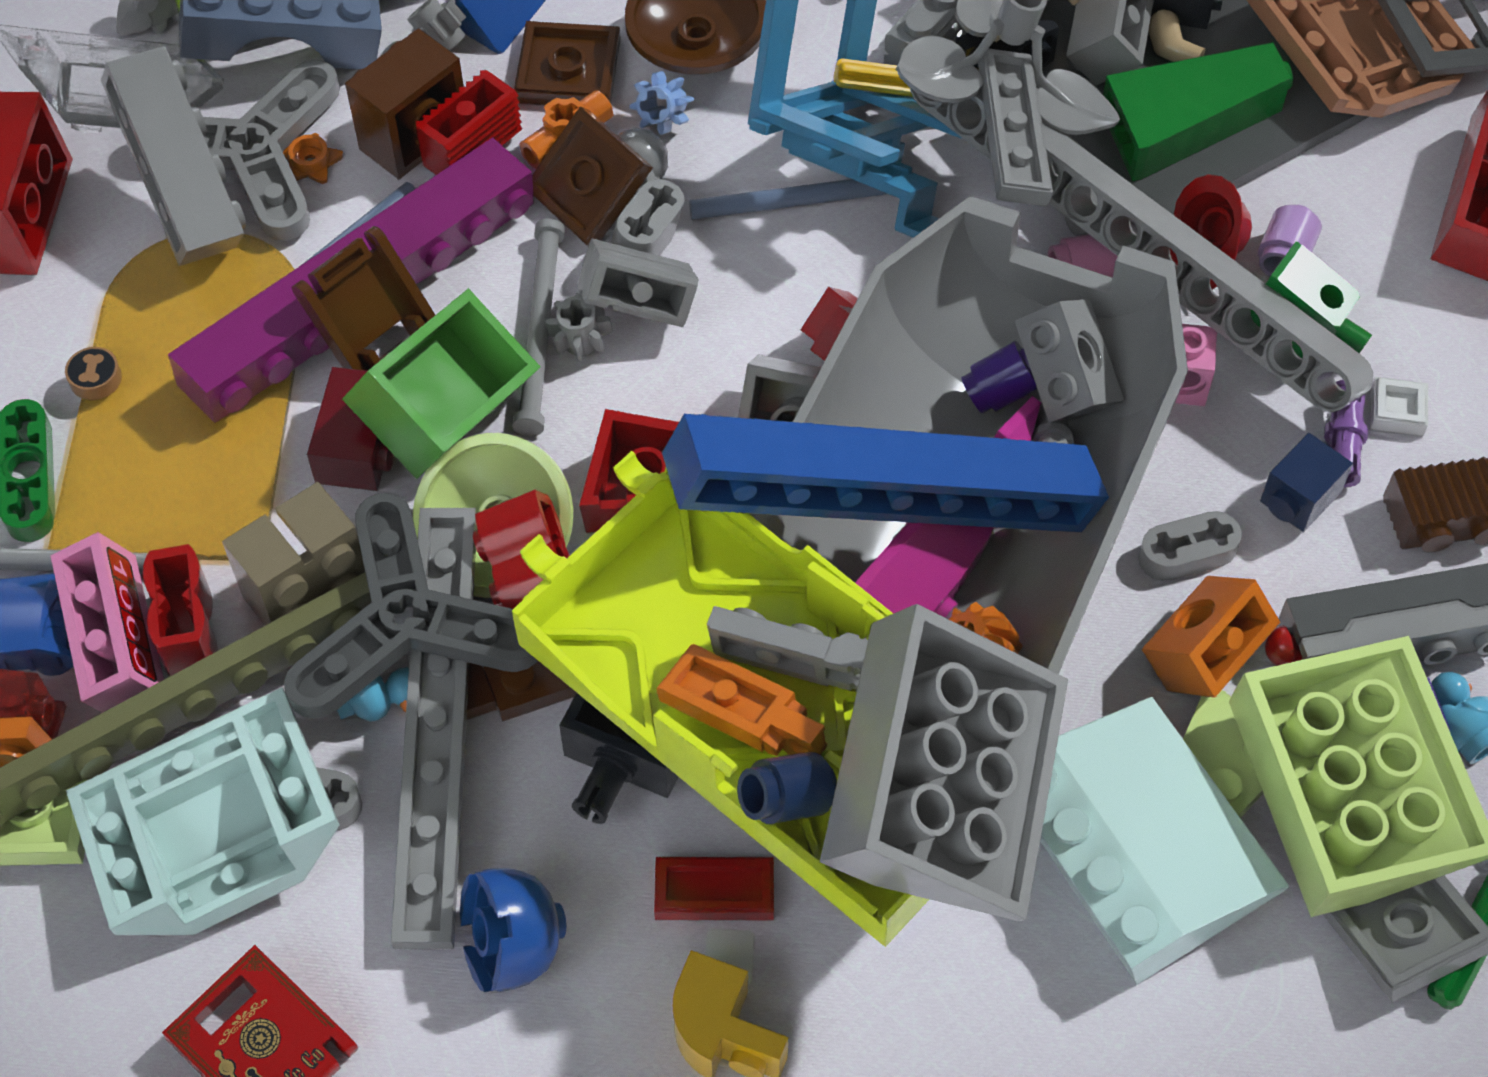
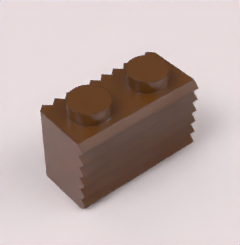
[1383,456,1488,552]

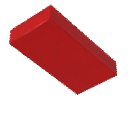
[654,857,774,921]

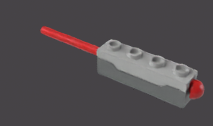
[1264,563,1488,666]

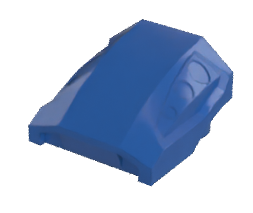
[0,574,74,682]

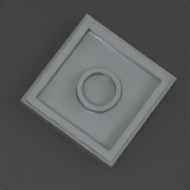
[1323,875,1488,1003]

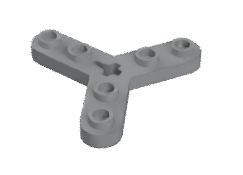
[203,60,340,240]

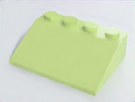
[1229,636,1488,917]

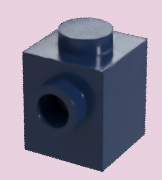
[1260,432,1353,533]

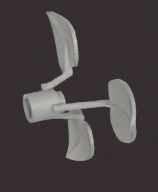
[896,0,1120,135]

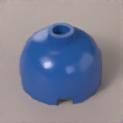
[459,868,567,992]

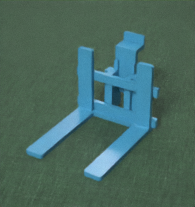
[747,0,961,238]

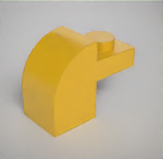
[672,950,789,1077]

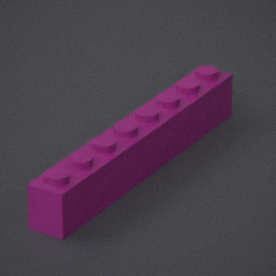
[168,137,534,423]

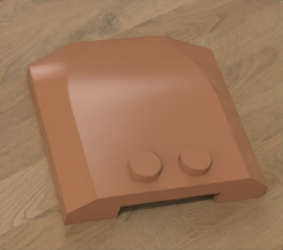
[1246,0,1476,118]

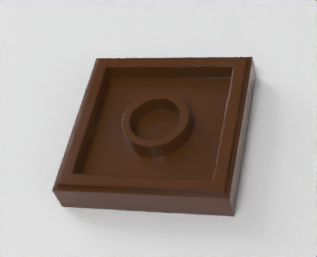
[514,21,621,105]
[532,107,653,246]

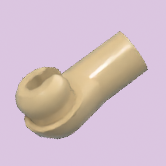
[1148,10,1205,62]

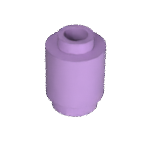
[1258,205,1322,277]

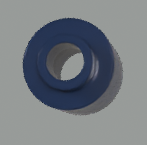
[737,752,837,824]

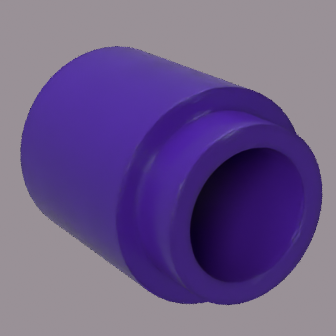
[961,341,1037,414]

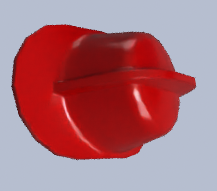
[1170,174,1252,290]

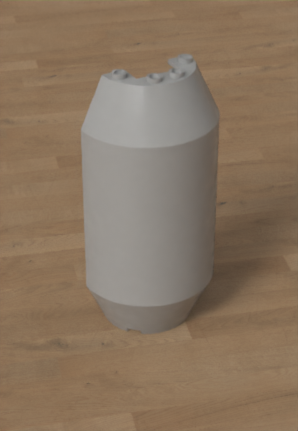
[749,196,1188,674]

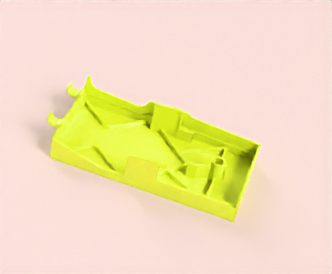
[512,451,930,947]

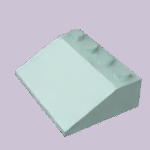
[1040,697,1289,985]

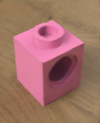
[1175,324,1217,406]

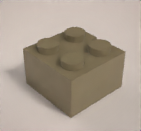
[222,482,365,625]

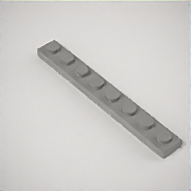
[391,508,477,949]

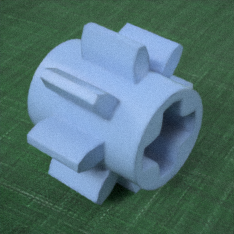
[629,71,694,135]

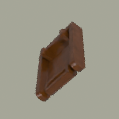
[291,226,435,371]

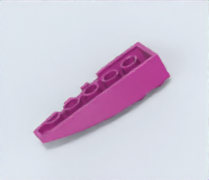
[855,396,1041,619]

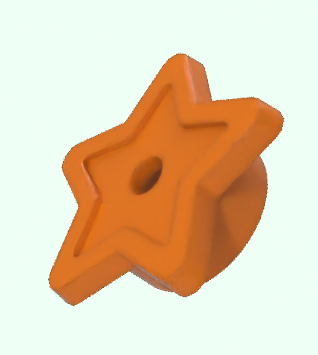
[282,133,343,184]

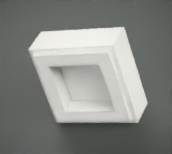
[1370,377,1428,436]

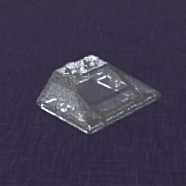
[0,24,224,133]

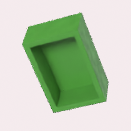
[342,288,541,479]

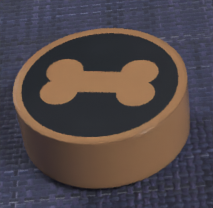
[65,347,122,400]

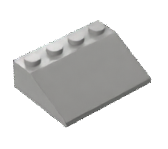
[820,604,1068,921]

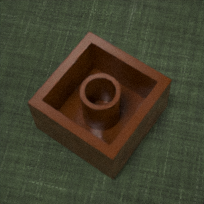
[345,28,464,180]

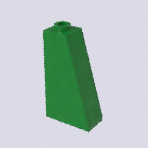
[1103,42,1293,182]

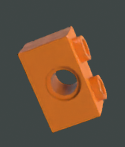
[1141,576,1280,698]

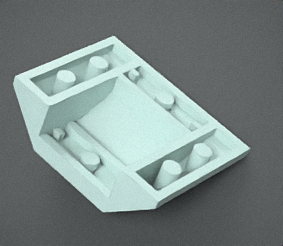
[66,687,340,935]

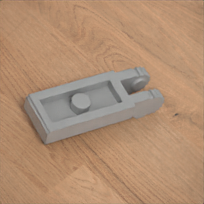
[707,606,868,692]

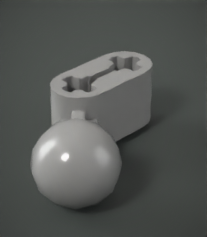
[611,127,685,256]

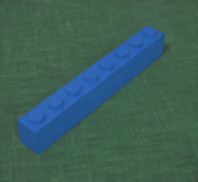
[662,413,1109,533]

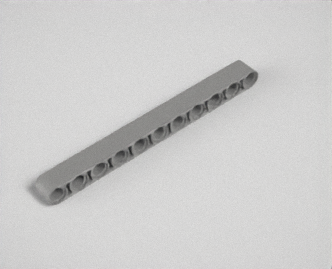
[910,66,1373,412]

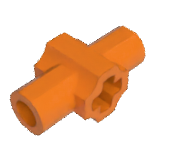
[519,91,614,169]

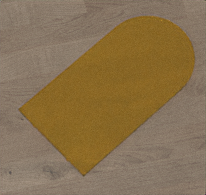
[48,234,296,561]

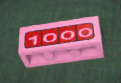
[50,532,164,713]

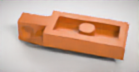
[656,644,827,756]

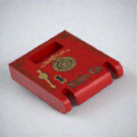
[162,945,358,1077]

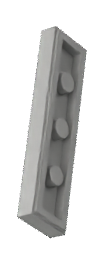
[978,49,1053,206]

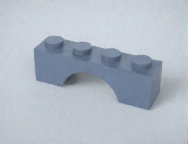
[179,0,382,69]

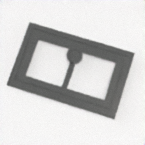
[1377,0,1488,77]

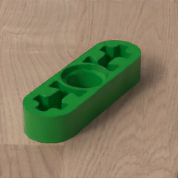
[0,399,55,542]

